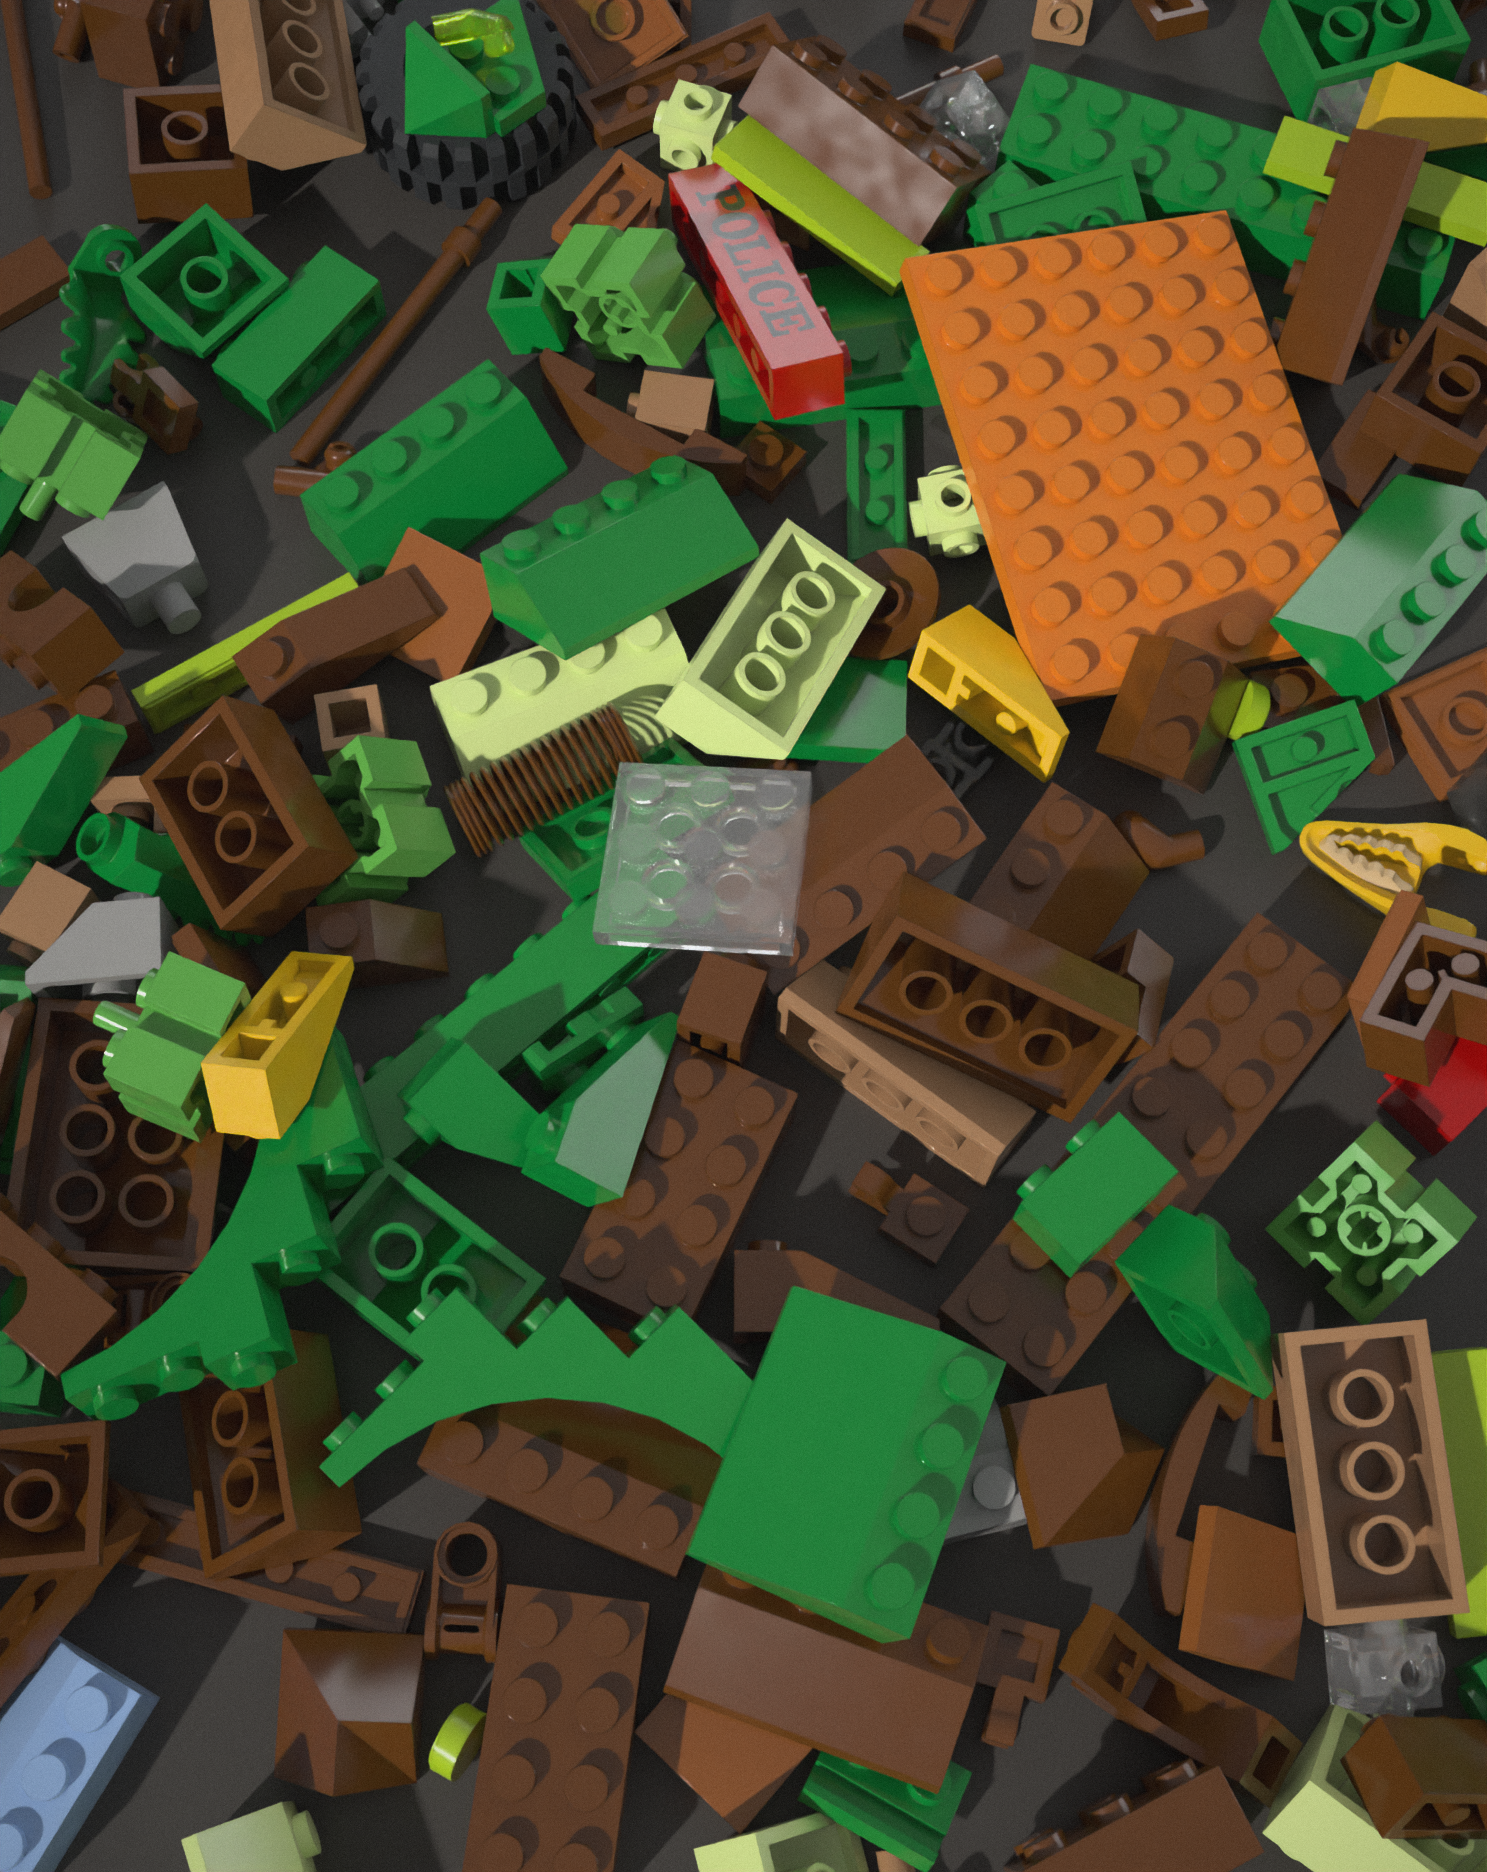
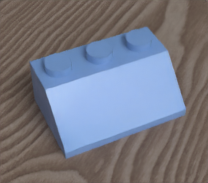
[0,1635,160,1872]

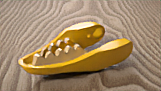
[1300,820,1487,938]

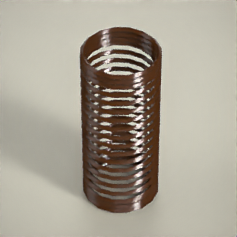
[443,702,646,857]

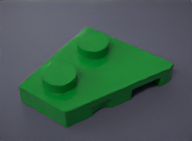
[438,0,546,137]
[1232,699,1376,855]
[522,986,645,1106]

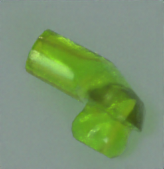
[431,8,515,57]

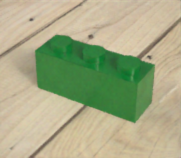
[212,245,387,433]

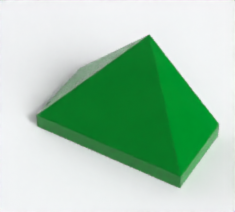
[405,21,495,138]

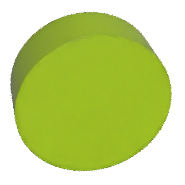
[1227,679,1270,740]
[429,1702,487,1782]

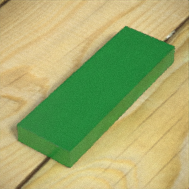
[846,409,907,564]

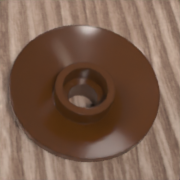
[848,548,941,660]

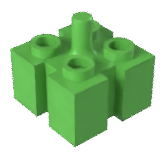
[540,224,716,369]
[0,369,148,521]
[312,735,456,906]
[93,951,252,1143]
[1265,1120,1477,1325]

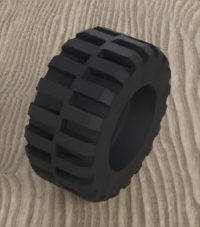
[356,0,577,210]

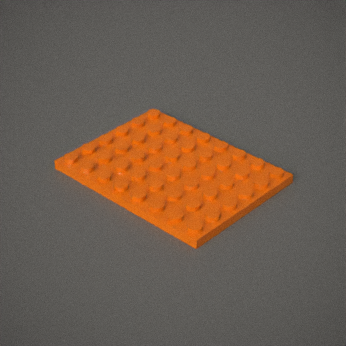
[899,210,1342,707]

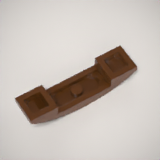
[540,347,747,496]
[1145,1374,1252,1619]

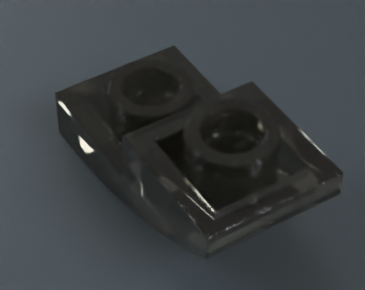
[920,714,1005,804]

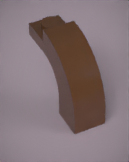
[1058,1603,1303,1809]

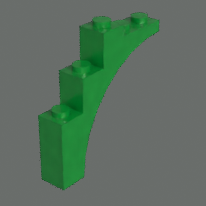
[60,1026,384,1421]
[319,1286,753,1488]

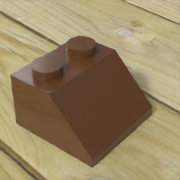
[1095,634,1249,795]

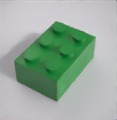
[1258,0,1471,124]

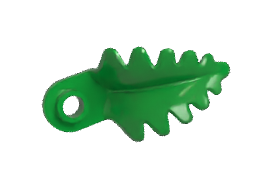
[59,224,146,405]
[76,812,265,947]

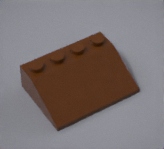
[5,997,226,1279]
[417,1295,723,1583]

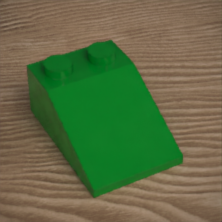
[314,1155,547,1362]

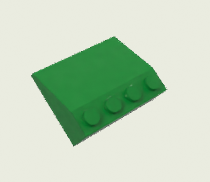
[700,263,942,439]
[685,1286,1006,1643]

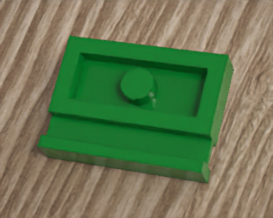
[797,1751,972,1872]

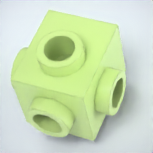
[653,79,738,172]
[909,465,987,558]

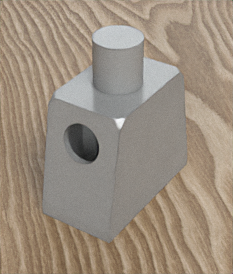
[62,481,209,634]

